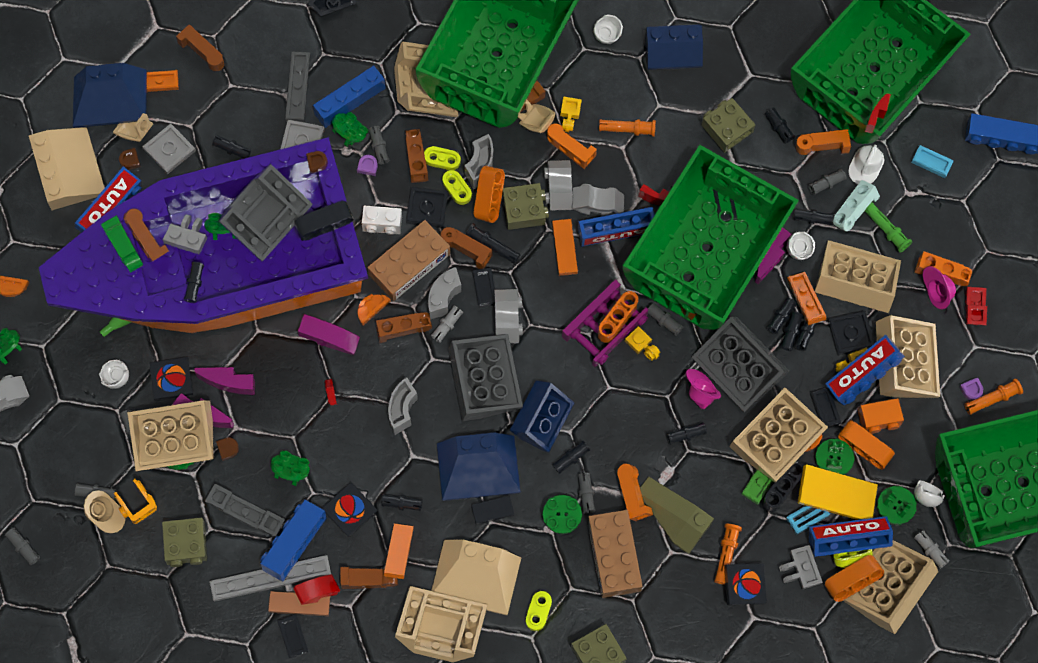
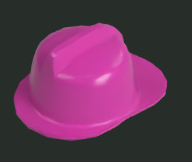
[923,266,956,310]
[686,369,721,409]

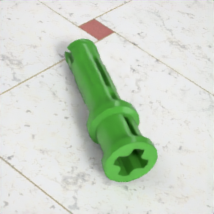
[864,202,912,253]

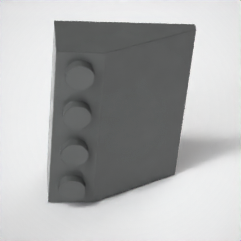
[692,316,789,412]
[448,334,523,421]

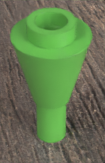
[99,317,132,337]

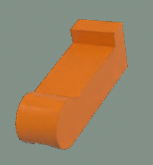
[547,124,597,169]
[796,129,851,155]
[914,251,972,286]
[617,464,653,521]

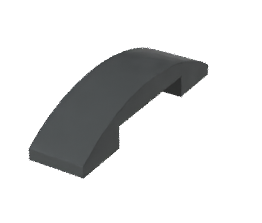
[205,484,285,537]

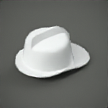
[848,144,884,184]

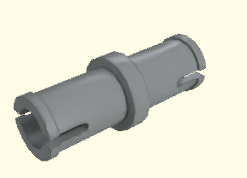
[431,306,463,343]
[914,530,950,569]

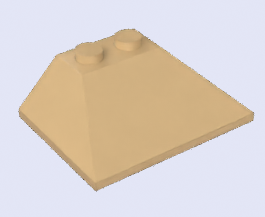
[394,42,458,117]
[432,540,521,616]
[395,586,487,662]

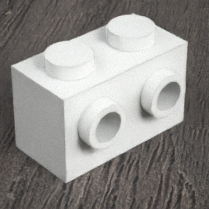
[362,206,402,234]

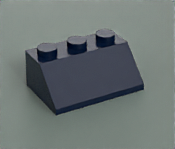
[645,25,703,70]
[510,381,574,453]

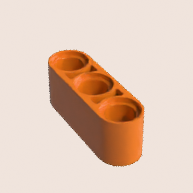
[474,166,505,223]
[598,291,638,343]
[838,420,895,470]
[825,555,884,602]

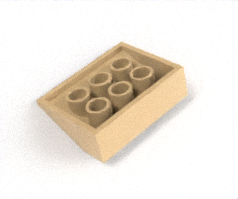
[29,127,104,210]
[815,240,901,313]
[876,315,940,398]
[729,388,828,482]
[127,400,213,471]
[843,540,938,634]

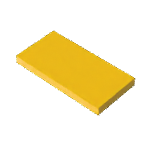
[798,464,878,520]

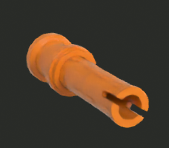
[599,119,656,137]
[964,378,1023,415]
[714,523,742,585]

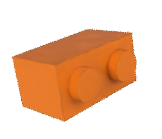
[858,398,904,434]

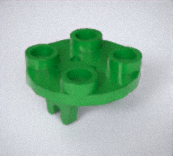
[332,112,368,147]
[204,213,237,240]
[0,328,22,365]
[815,439,854,475]
[270,451,310,486]
[876,486,917,526]
[543,495,582,534]

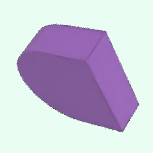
[357,155,378,176]
[959,378,983,401]

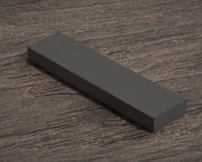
[285,52,310,122]

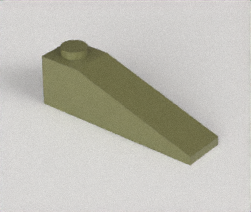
[640,477,714,555]

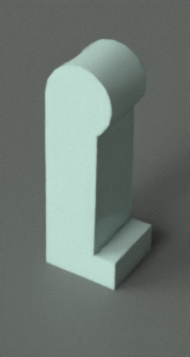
[833,180,880,231]

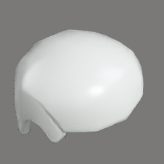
[593,15,623,44]
[786,232,815,260]
[99,360,129,389]
[914,480,945,507]

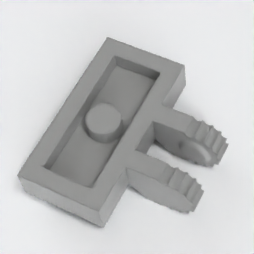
[163,215,207,254]
[779,545,822,589]

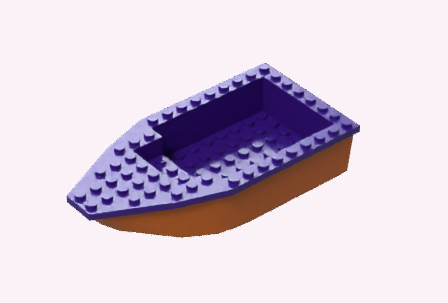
[39,137,368,333]

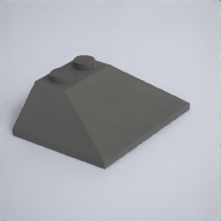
[219,164,313,262]

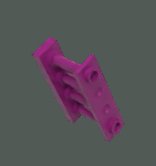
[562,279,649,367]

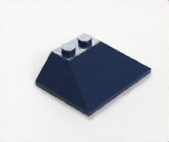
[73,63,147,128]
[437,433,521,501]

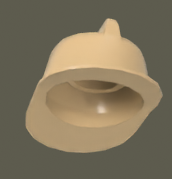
[84,490,125,533]

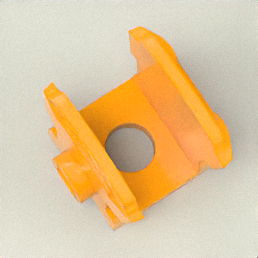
[113,479,157,524]

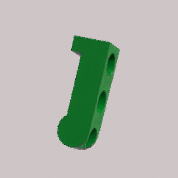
[101,215,143,273]

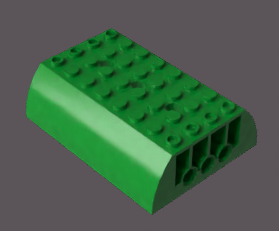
[416,0,579,128]
[791,0,971,144]
[623,145,799,329]
[935,410,1038,549]

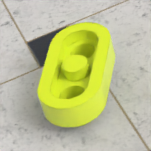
[424,146,461,170]
[443,170,472,205]
[833,549,873,568]
[526,591,552,631]

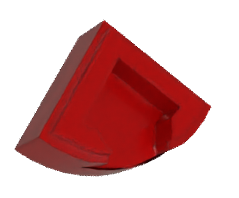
[325,379,337,405]

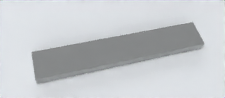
[210,555,331,602]

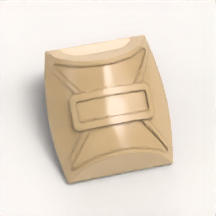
[518,100,555,133]
[113,113,153,142]

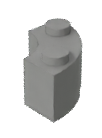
[464,134,493,189]
[544,160,573,210]
[572,184,624,217]
[428,267,461,319]
[495,289,523,343]
[0,375,29,412]
[388,377,418,435]

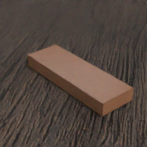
[268,591,331,616]

